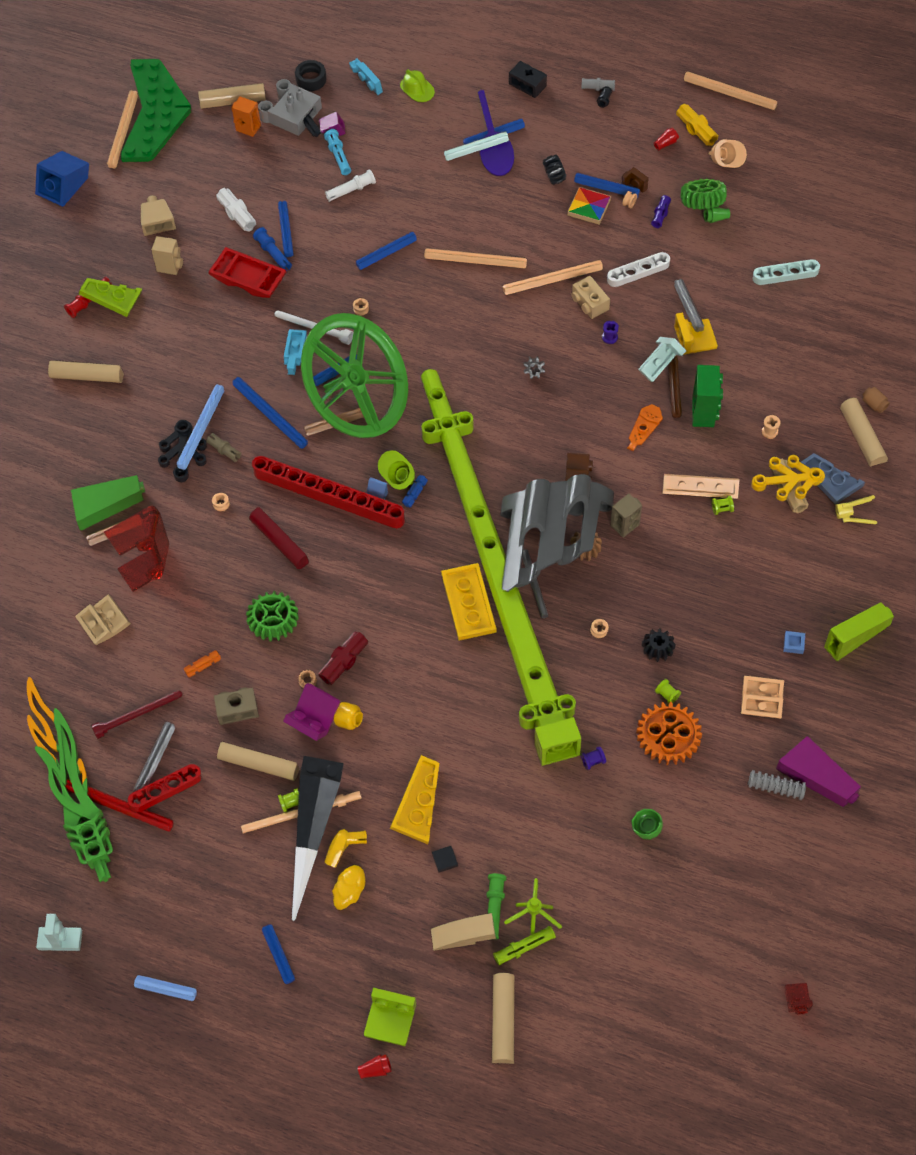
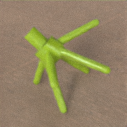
[504,878,562,935]

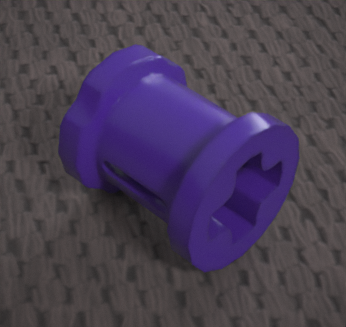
[602,321,619,344]
[580,747,606,770]

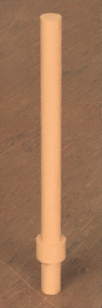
[241,791,362,833]

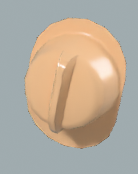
[709,139,747,168]

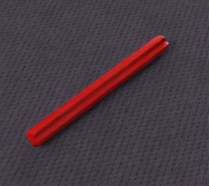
[64,779,174,832]

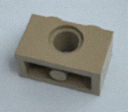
[214,687,259,725]

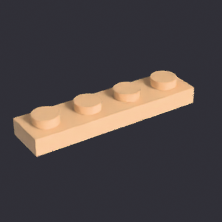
[663,474,740,499]

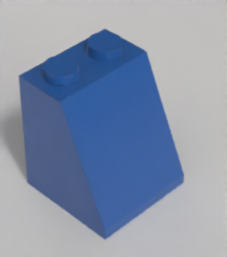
[35,151,89,207]

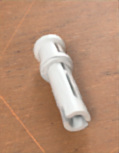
[325,169,376,202]

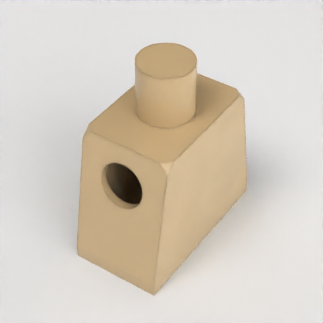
[141,196,176,236]

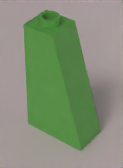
[71,475,145,530]

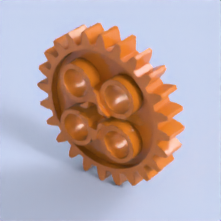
[636,702,702,765]

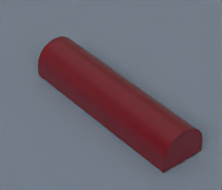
[249,507,309,569]

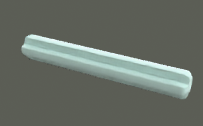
[444,132,509,161]

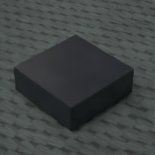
[432,846,458,873]

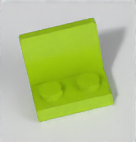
[364,988,416,1046]

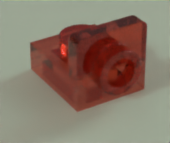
[784,983,813,1015]

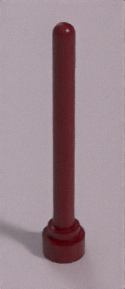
[91,690,183,739]

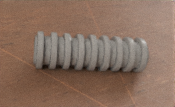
[748,770,806,800]

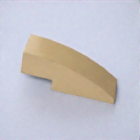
[431,913,496,951]

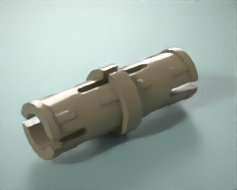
[206,433,241,462]

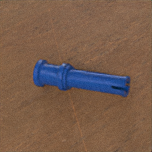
[253,227,292,272]

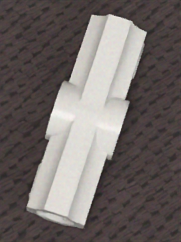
[216,188,256,232]

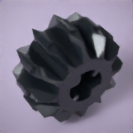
[543,154,567,185]
[642,628,676,662]

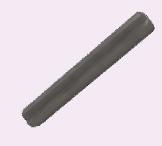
[674,279,704,332]
[134,722,175,792]

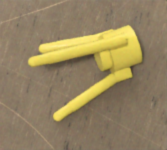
[835,495,877,524]

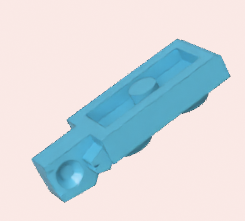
[349,58,383,95]
[284,329,307,375]

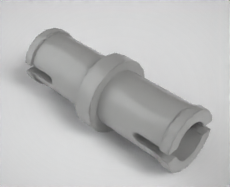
[581,78,615,91]

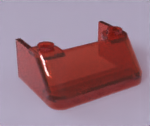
[104,506,170,592]

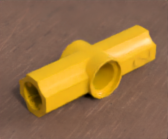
[676,103,719,147]

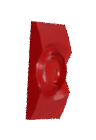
[209,247,287,298]

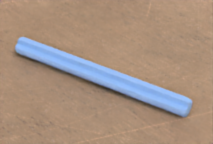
[177,384,224,470]

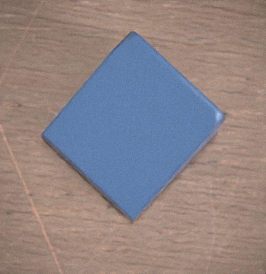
[366,477,388,500]

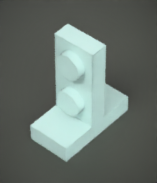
[638,337,686,382]
[36,914,83,951]

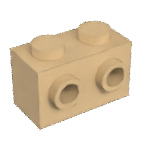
[151,236,183,275]
[571,276,610,319]

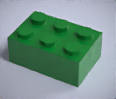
[692,365,723,428]

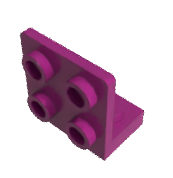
[283,683,340,741]

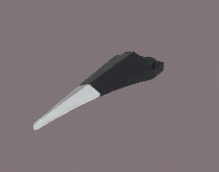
[292,756,344,921]

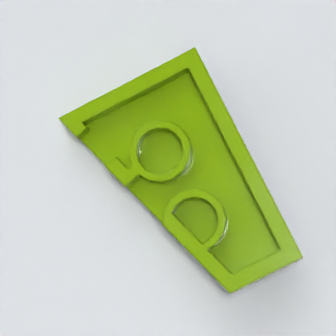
[79,278,142,317]

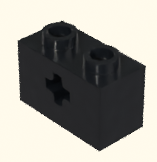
[509,61,547,98]

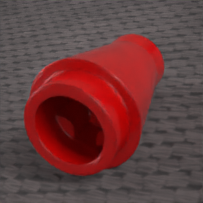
[653,128,679,151]
[358,1054,392,1079]

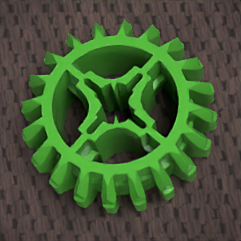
[680,178,727,210]
[246,591,299,641]

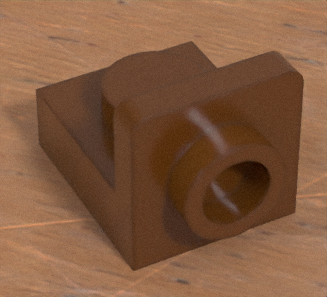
[621,167,649,193]

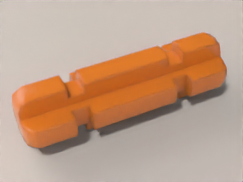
[184,650,221,678]

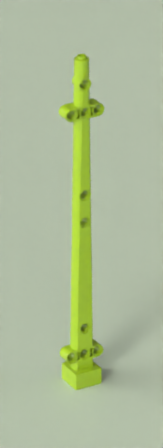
[421,369,581,766]

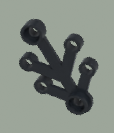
[158,420,207,483]

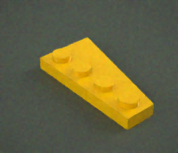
[390,755,440,844]

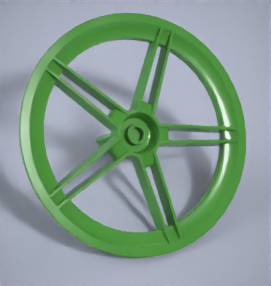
[301,313,408,438]

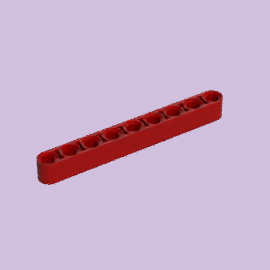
[252,456,405,529]

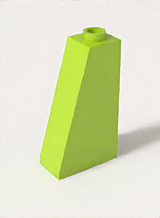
[824,602,894,661]

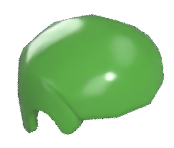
[632,809,663,840]

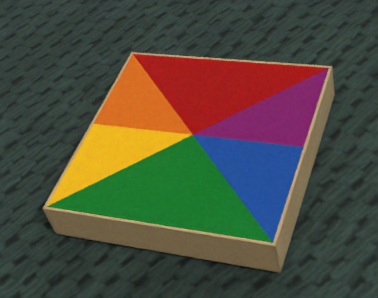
[568,187,611,225]

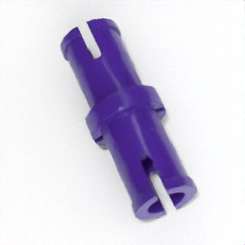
[651,195,671,228]

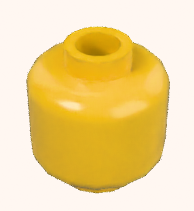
[333,702,363,730]

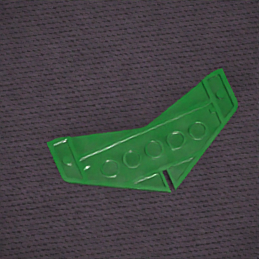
[121,59,192,162]

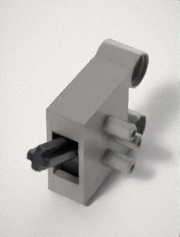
[258,79,322,137]

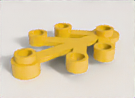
[751,455,825,501]

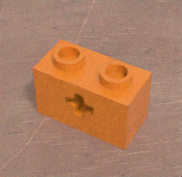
[231,96,261,137]

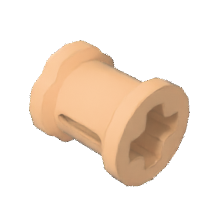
[762,415,780,439]

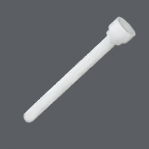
[275,311,353,345]

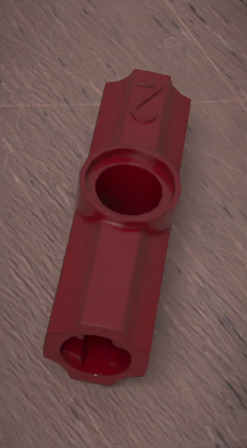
[318,631,368,685]

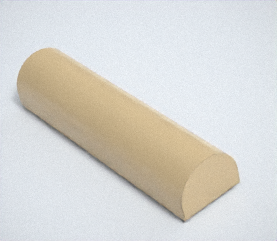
[198,83,266,109]
[48,361,124,383]
[840,398,888,467]
[217,742,300,781]
[492,973,515,1064]

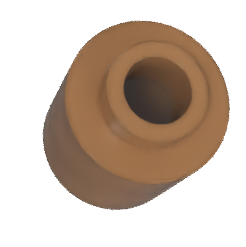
[862,387,890,414]

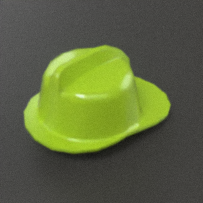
[400,69,435,102]
[378,450,415,490]

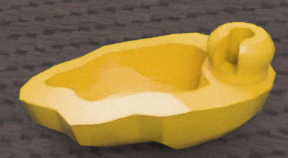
[332,865,365,910]

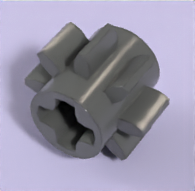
[523,356,545,379]

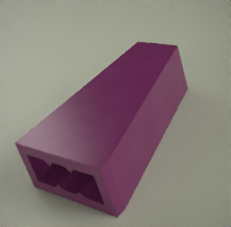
[776,736,861,807]

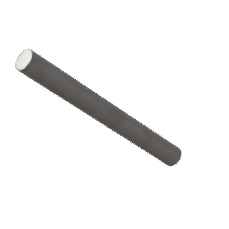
[522,550,548,618]

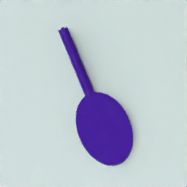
[478,90,514,176]

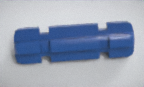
[402,475,428,507]

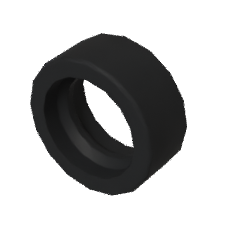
[295,60,327,91]

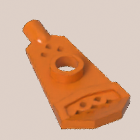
[627,404,663,451]

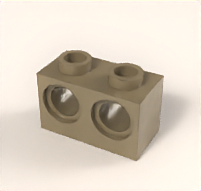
[610,494,642,538]

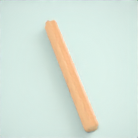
[684,72,777,110]
[107,90,138,169]
[424,248,527,268]
[503,260,603,295]

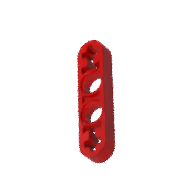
[127,764,201,812]

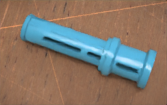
[324,129,351,175]

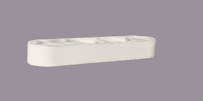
[607,252,670,287]

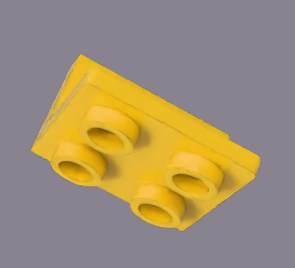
[674,312,718,355]

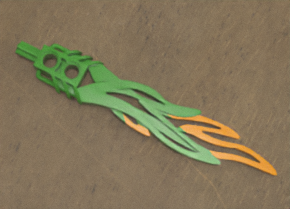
[27,677,113,882]

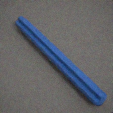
[233,377,308,449]

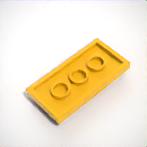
[441,563,496,641]

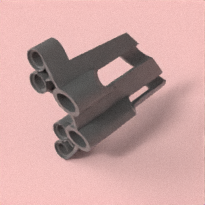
[500,474,614,592]

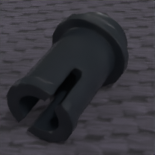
[597,86,612,108]

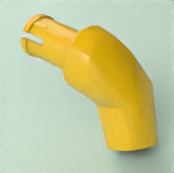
[324,829,367,867]

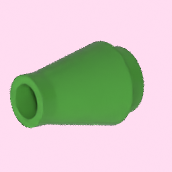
[703,207,730,223]

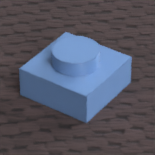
[783,631,805,654]

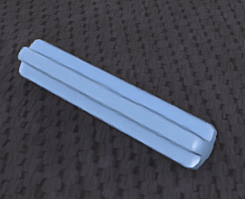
[134,975,197,1001]

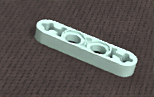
[752,259,820,285]

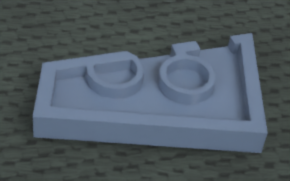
[801,453,865,505]

